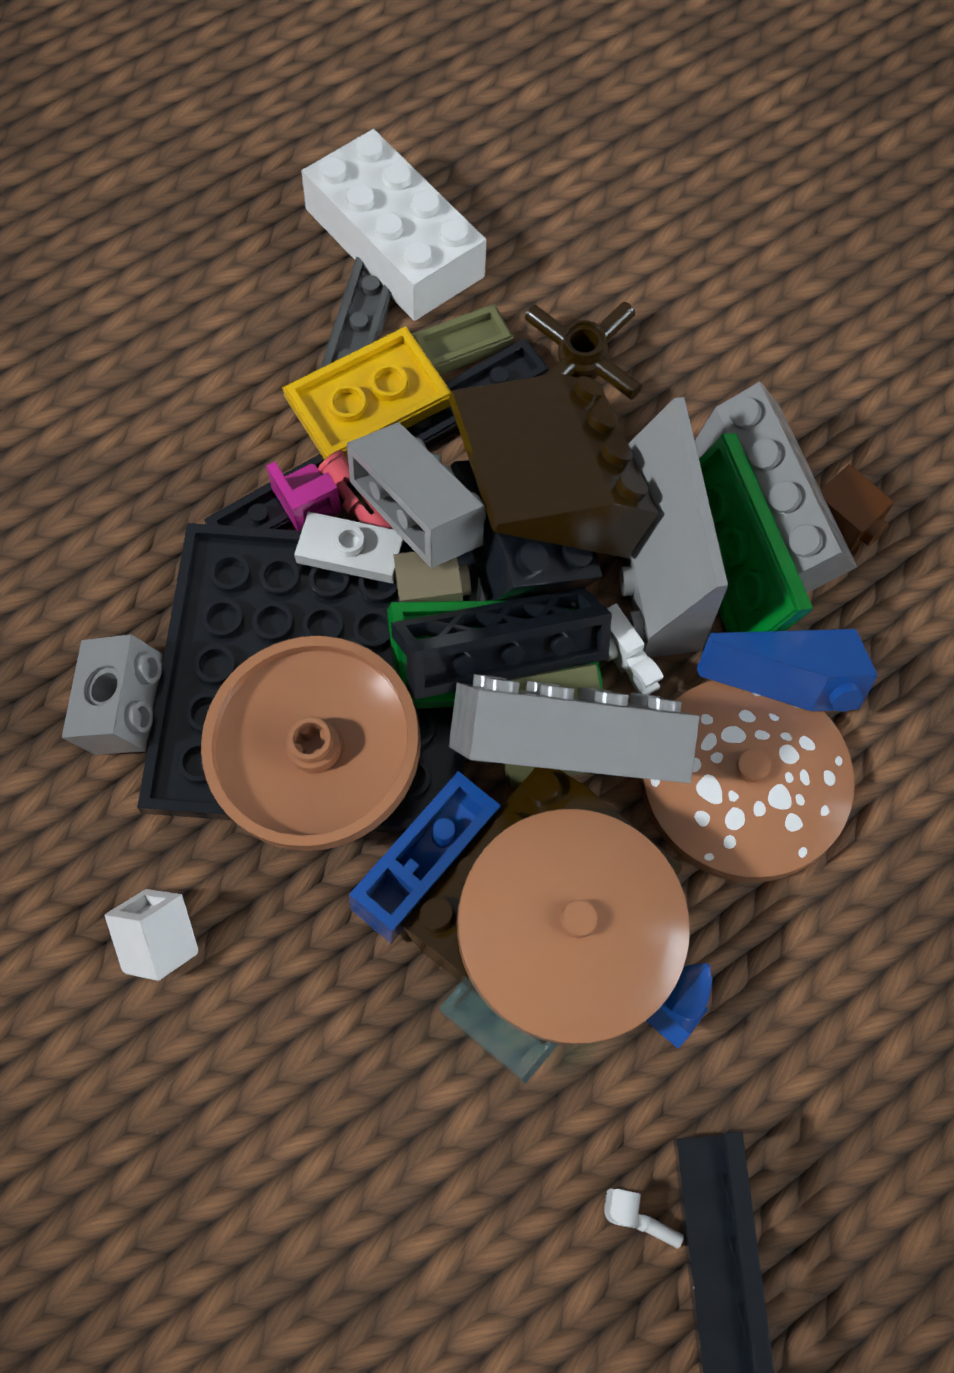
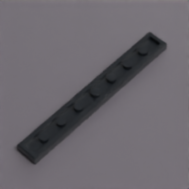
[204,338,550,530]

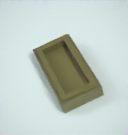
[412,304,514,375]

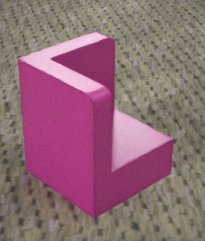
[266,461,342,531]

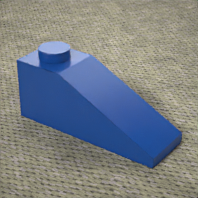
[697,629,878,712]
[349,771,501,944]

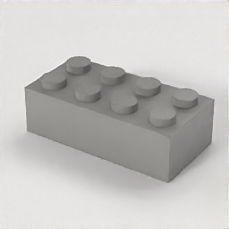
[449,674,700,783]

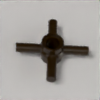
[525,302,643,400]

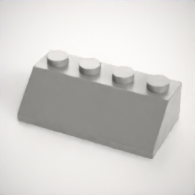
[695,381,857,593]

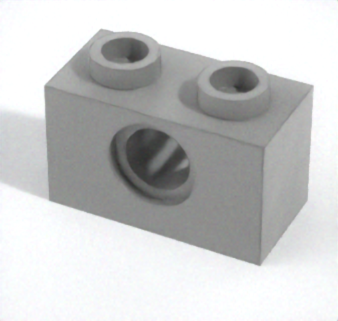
[62,634,163,755]

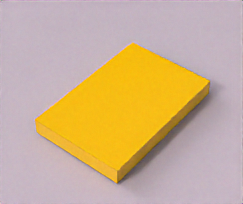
[282,326,451,460]

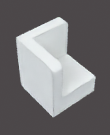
[104,889,198,981]

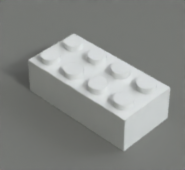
[301,129,486,321]

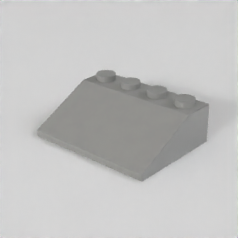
[619,397,728,658]

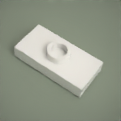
[294,511,405,584]

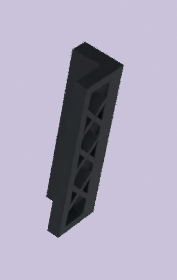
[391,587,612,699]
[673,1132,774,1373]

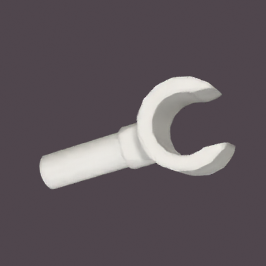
[604,1189,684,1249]

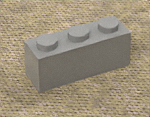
[347,422,486,568]

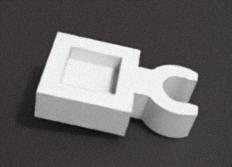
[606,603,664,695]

